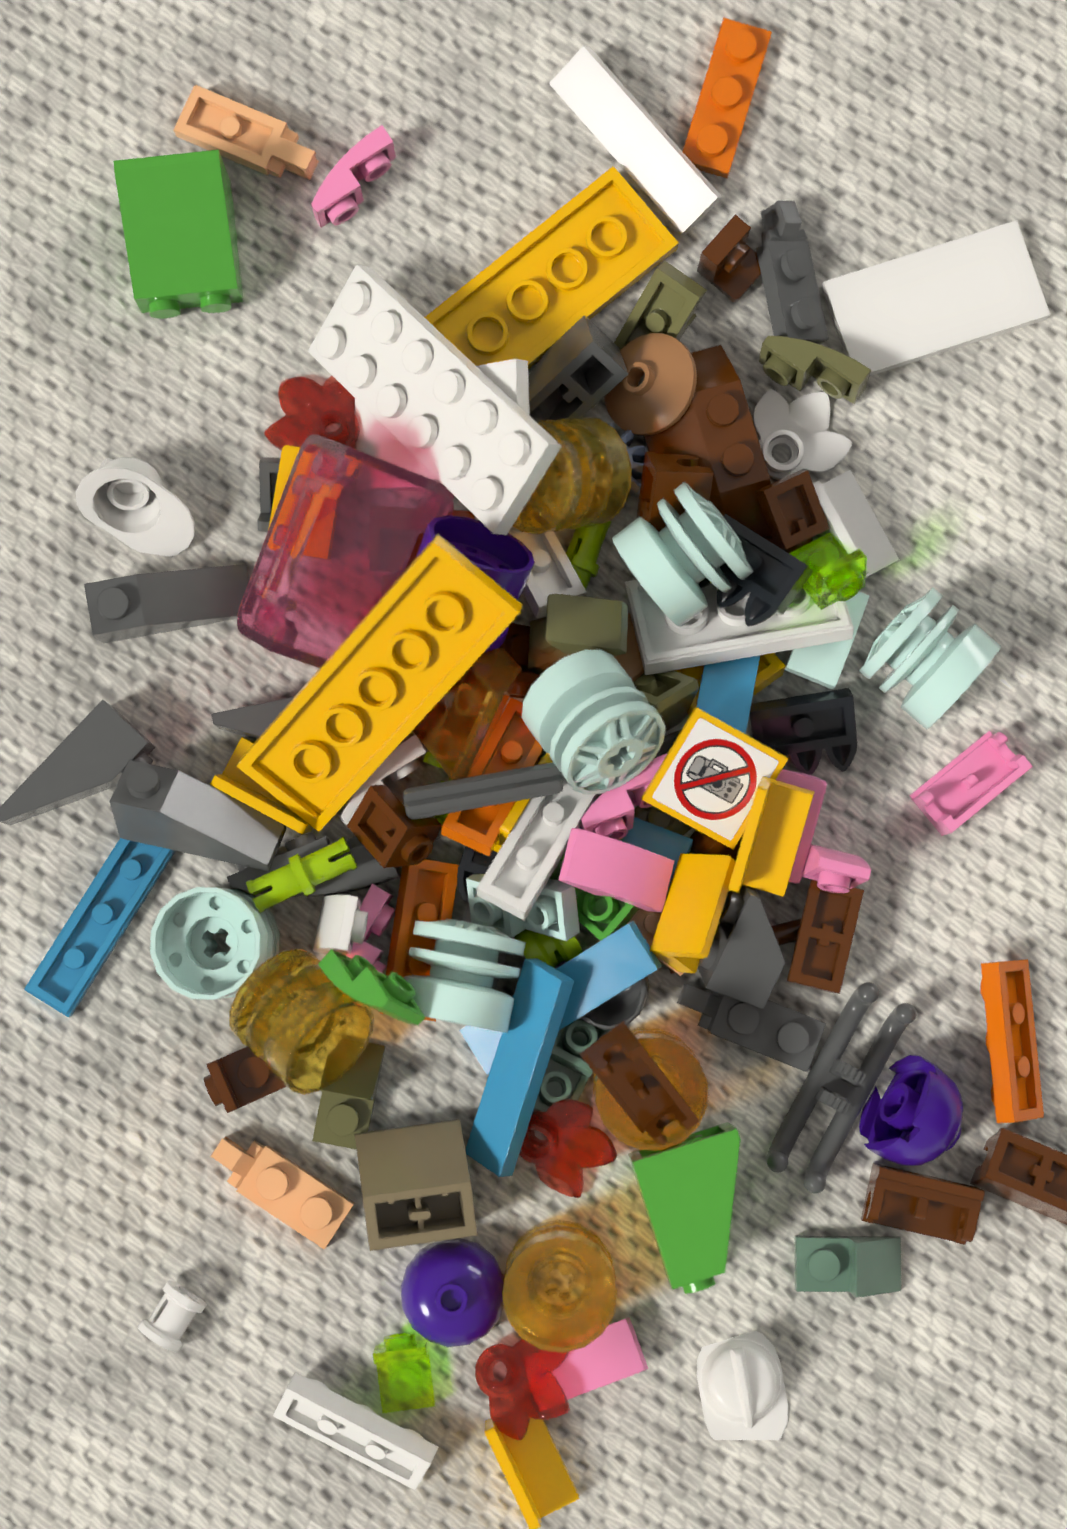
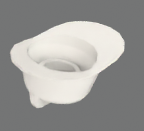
[76,457,195,557]
[697,1331,788,1440]

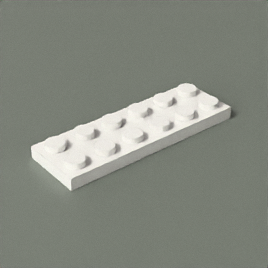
[308,264,562,535]

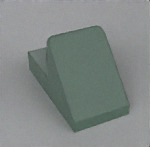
[794,1236,901,1297]

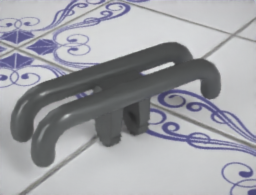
[767,982,917,1194]

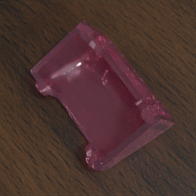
[237,434,455,668]

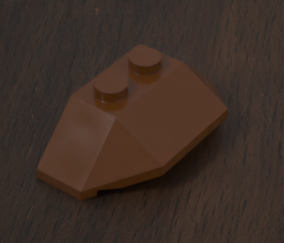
[643,345,771,538]

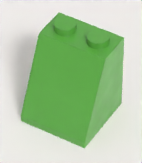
[113,150,243,319]
[628,1122,740,1294]

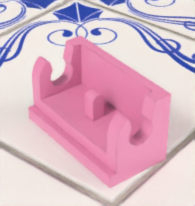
[909,731,1033,836]

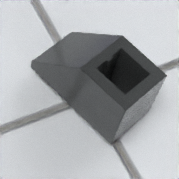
[698,885,785,1009]

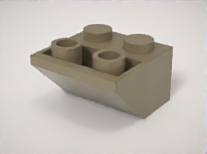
[354,1119,477,1251]

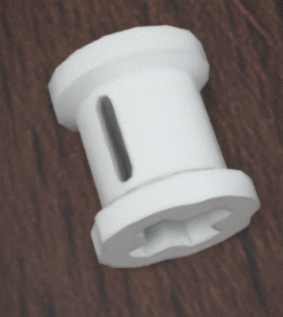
[138,1280,207,1353]

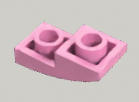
[311,125,396,227]
[581,753,667,840]
[559,828,674,912]
[802,844,871,893]
[346,884,395,973]
[522,1317,649,1410]

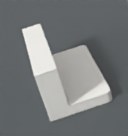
[813,470,899,586]

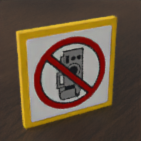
[641,707,788,850]

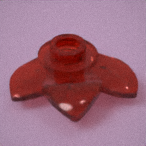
[264,375,360,455]
[519,1099,617,1198]
[475,1334,570,1441]

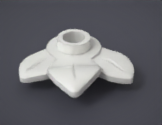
[753,389,852,480]

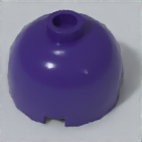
[859,1055,963,1165]
[400,1238,506,1347]

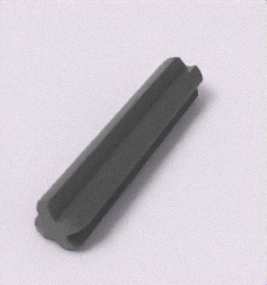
[403,762,563,819]

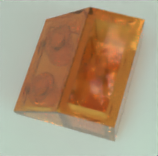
[412,646,522,780]

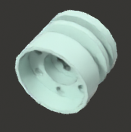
[612,482,753,627]
[859,588,1001,729]
[522,649,666,795]
[150,887,280,1000]
[404,919,526,1033]

